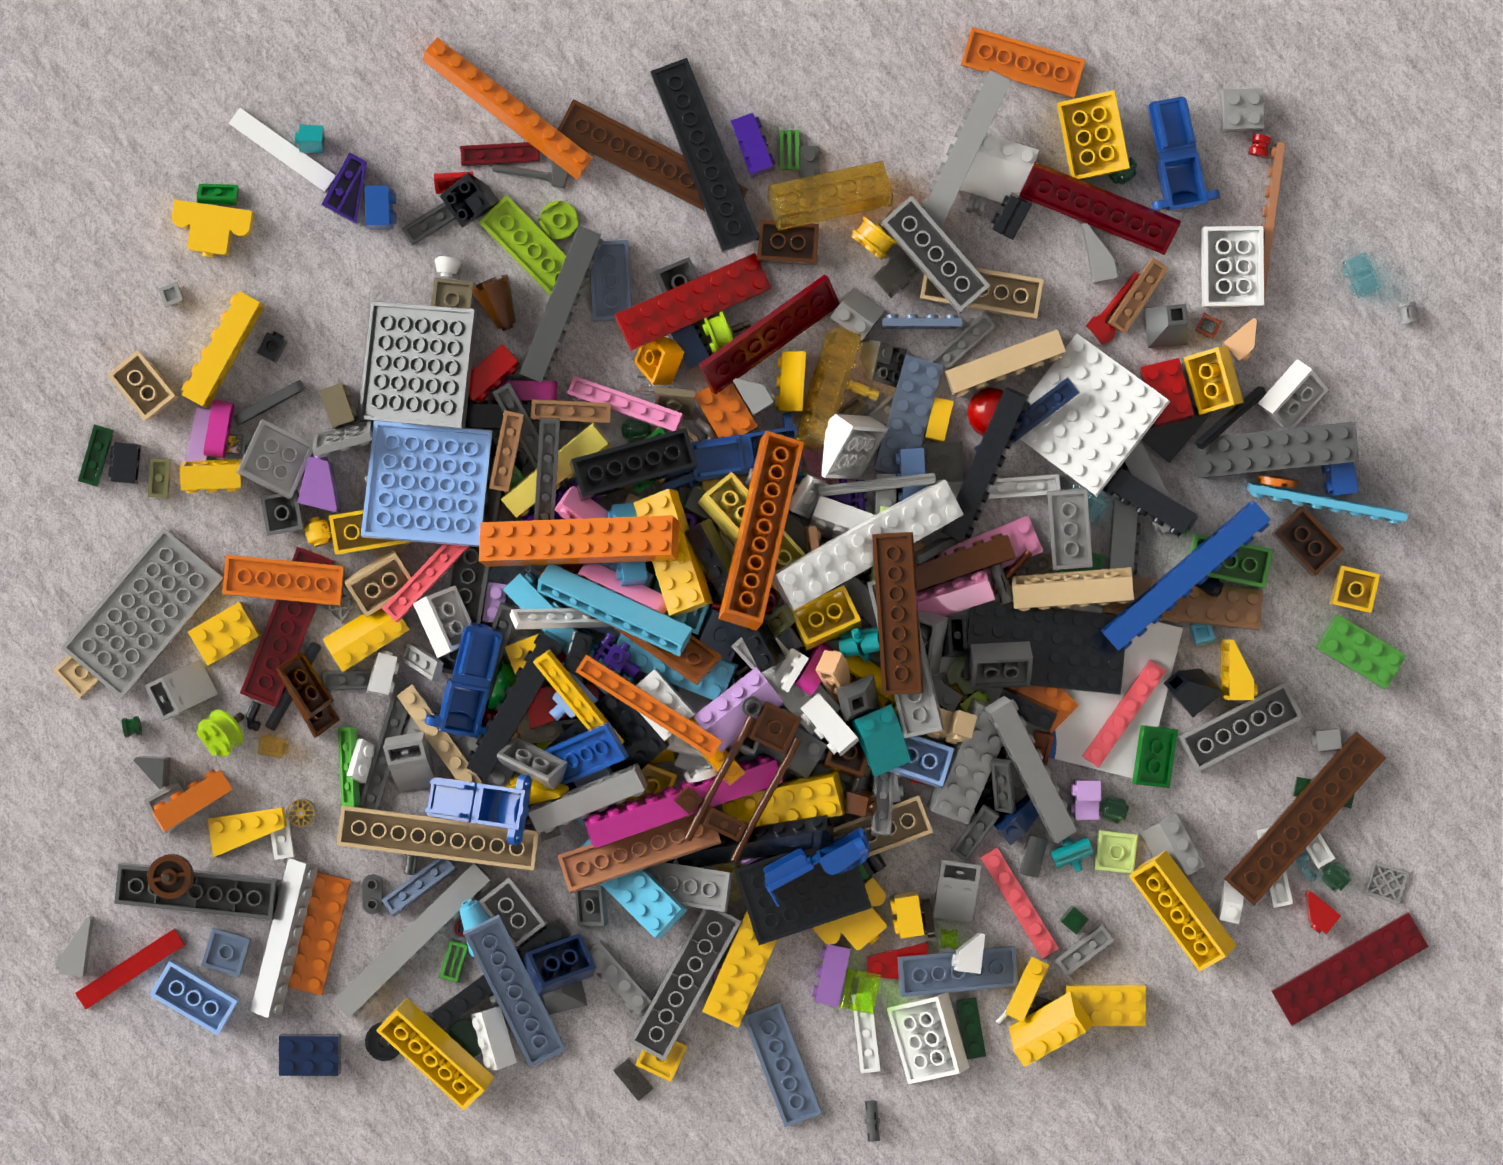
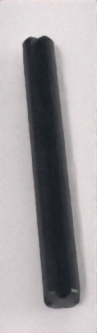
[1195,386,1266,450]
[265,642,321,731]

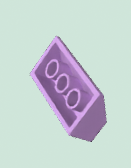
[693,667,784,753]

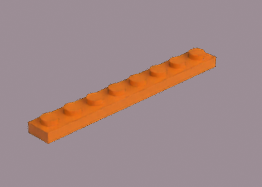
[575,654,722,758]

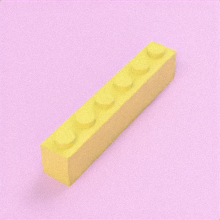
[501,422,609,518]

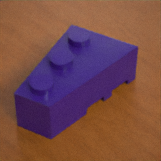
[731,113,775,178]
[321,152,367,224]

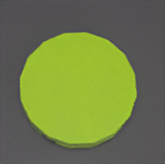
[539,201,579,240]

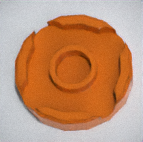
[1258,474,1298,488]

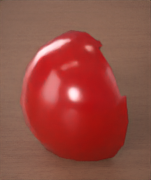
[967,388,1004,437]

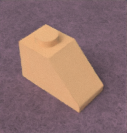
[1222,318,1257,362]

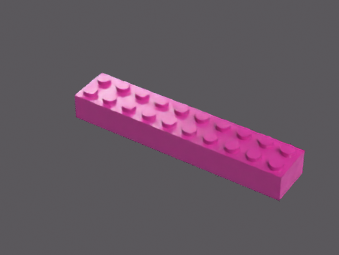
[583,753,783,848]

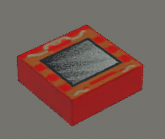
[1195,313,1222,339]

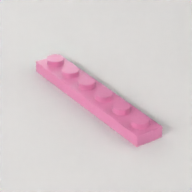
[567,376,684,432]

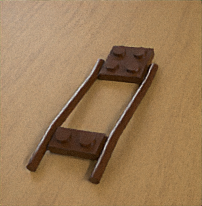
[684,701,802,863]

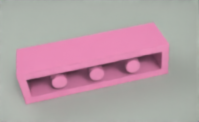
[554,486,608,519]
[917,571,995,616]

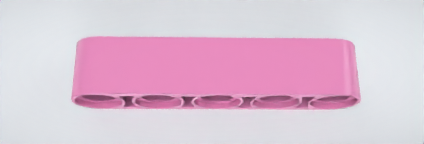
[577,563,667,615]

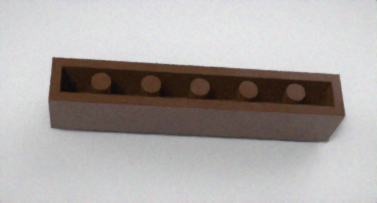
[915,533,1016,592]

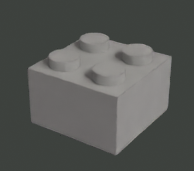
[1221,88,1264,132]

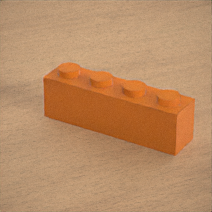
[151,769,233,833]

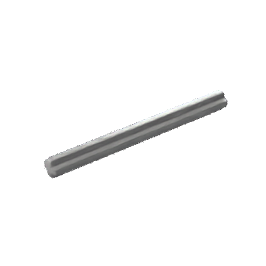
[818,473,936,496]

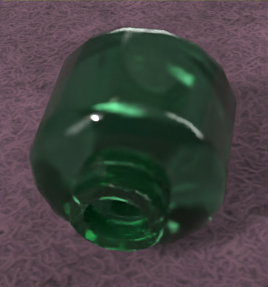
[1108,157,1137,185]
[621,418,651,443]
[1099,795,1129,824]
[1321,862,1351,891]

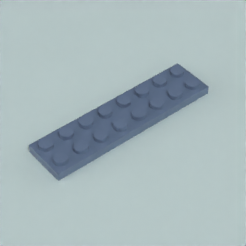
[463,915,566,1067]

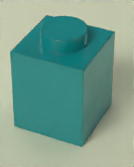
[295,125,325,153]

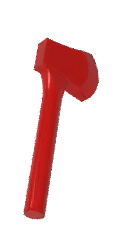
[1085,272,1139,345]

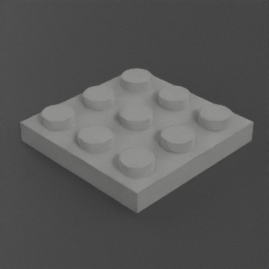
[236,419,313,499]
[312,420,373,457]

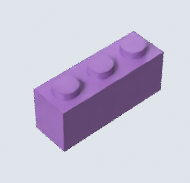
[812,944,851,1007]

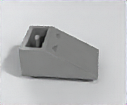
[145,659,219,721]
[383,731,436,792]
[933,859,981,923]

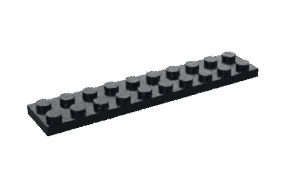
[650,58,759,253]

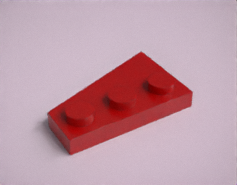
[866,941,928,979]

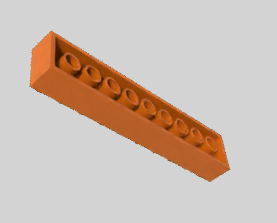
[718,431,804,630]
[479,515,679,567]

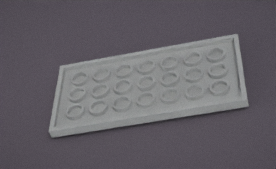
[61,527,224,699]

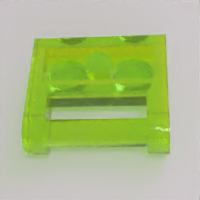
[838,969,881,1015]

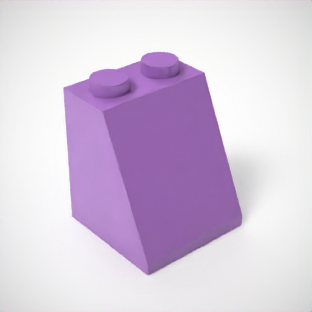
[297,455,341,513]

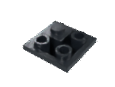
[440,173,499,228]
[1164,669,1223,717]

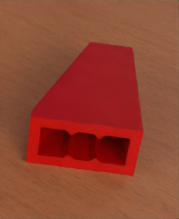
[528,684,603,729]

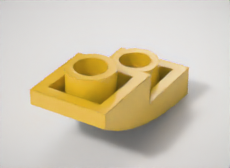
[925,397,954,443]

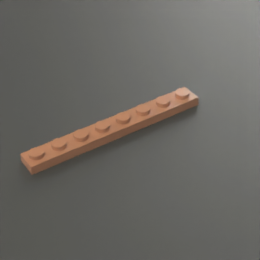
[1261,142,1285,300]

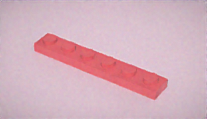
[382,544,470,623]
[1082,659,1166,768]
[980,847,1059,959]

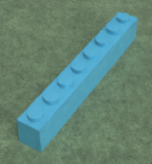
[537,565,692,657]

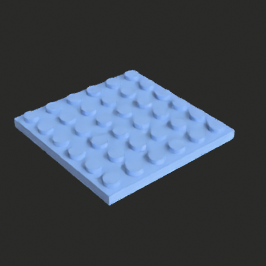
[361,421,493,547]

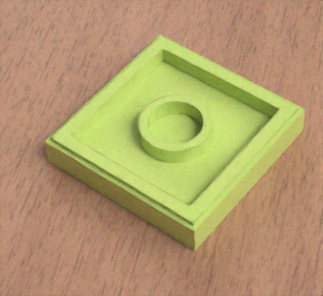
[1094,830,1138,874]

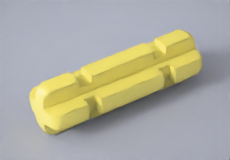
[842,378,880,401]

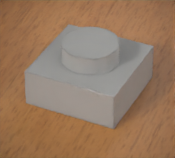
[158,282,184,307]

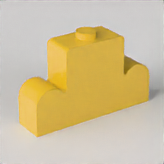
[172,200,255,258]
[812,876,887,951]

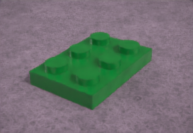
[1132,725,1178,788]

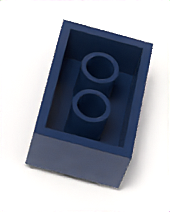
[523,933,596,996]
[279,1033,341,1076]

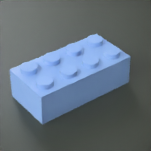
[867,731,954,788]
[150,959,241,1035]

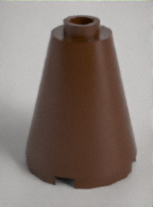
[471,274,516,331]

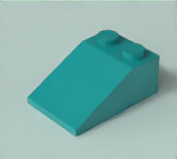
[851,704,911,777]

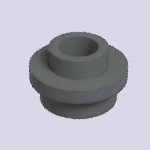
[742,696,762,716]

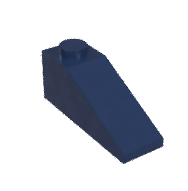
[994,795,1039,845]

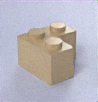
[927,708,977,744]

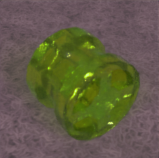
[940,929,957,949]

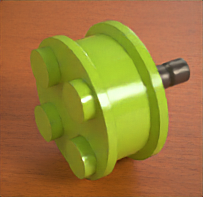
[702,311,751,354]
[196,710,244,757]

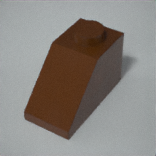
[844,789,877,817]

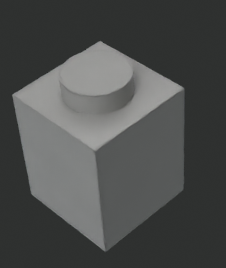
[1311,728,1342,751]

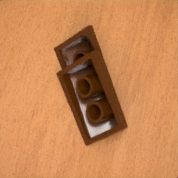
[276,651,340,739]

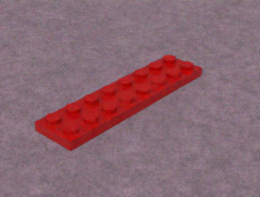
[614,253,772,351]

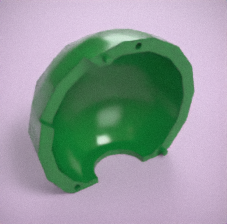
[487,661,517,710]

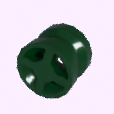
[122,716,142,738]

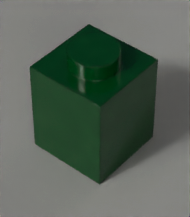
[1060,905,1089,934]

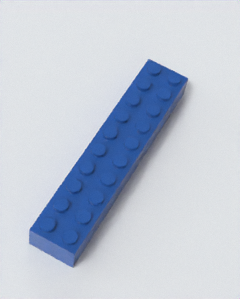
[1101,500,1271,651]

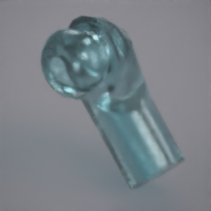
[1296,852,1317,882]

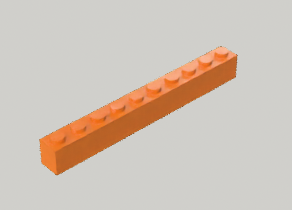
[422,37,593,180]

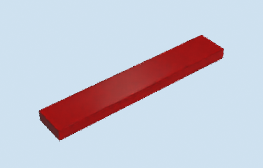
[75,928,186,1010]

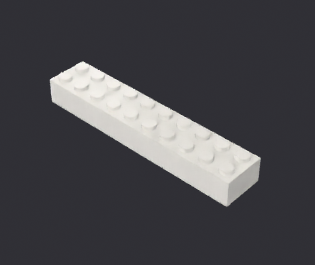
[773,480,964,610]

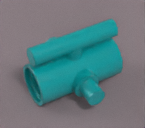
[839,626,880,662]
[1050,836,1094,873]

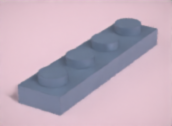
[382,858,457,917]

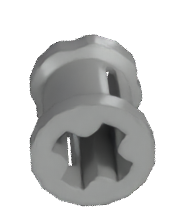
[1398,302,1419,324]

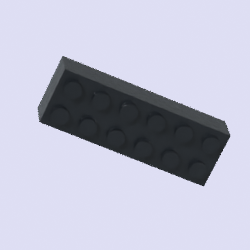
[570,428,698,501]

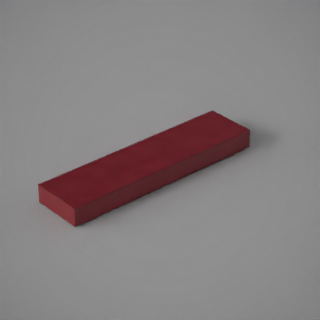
[460,142,540,166]

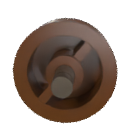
[147,854,194,899]

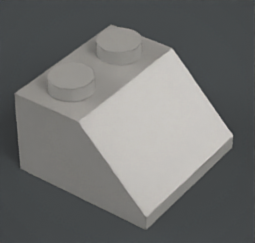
[830,287,885,342]

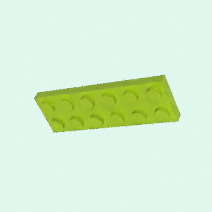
[479,195,589,296]

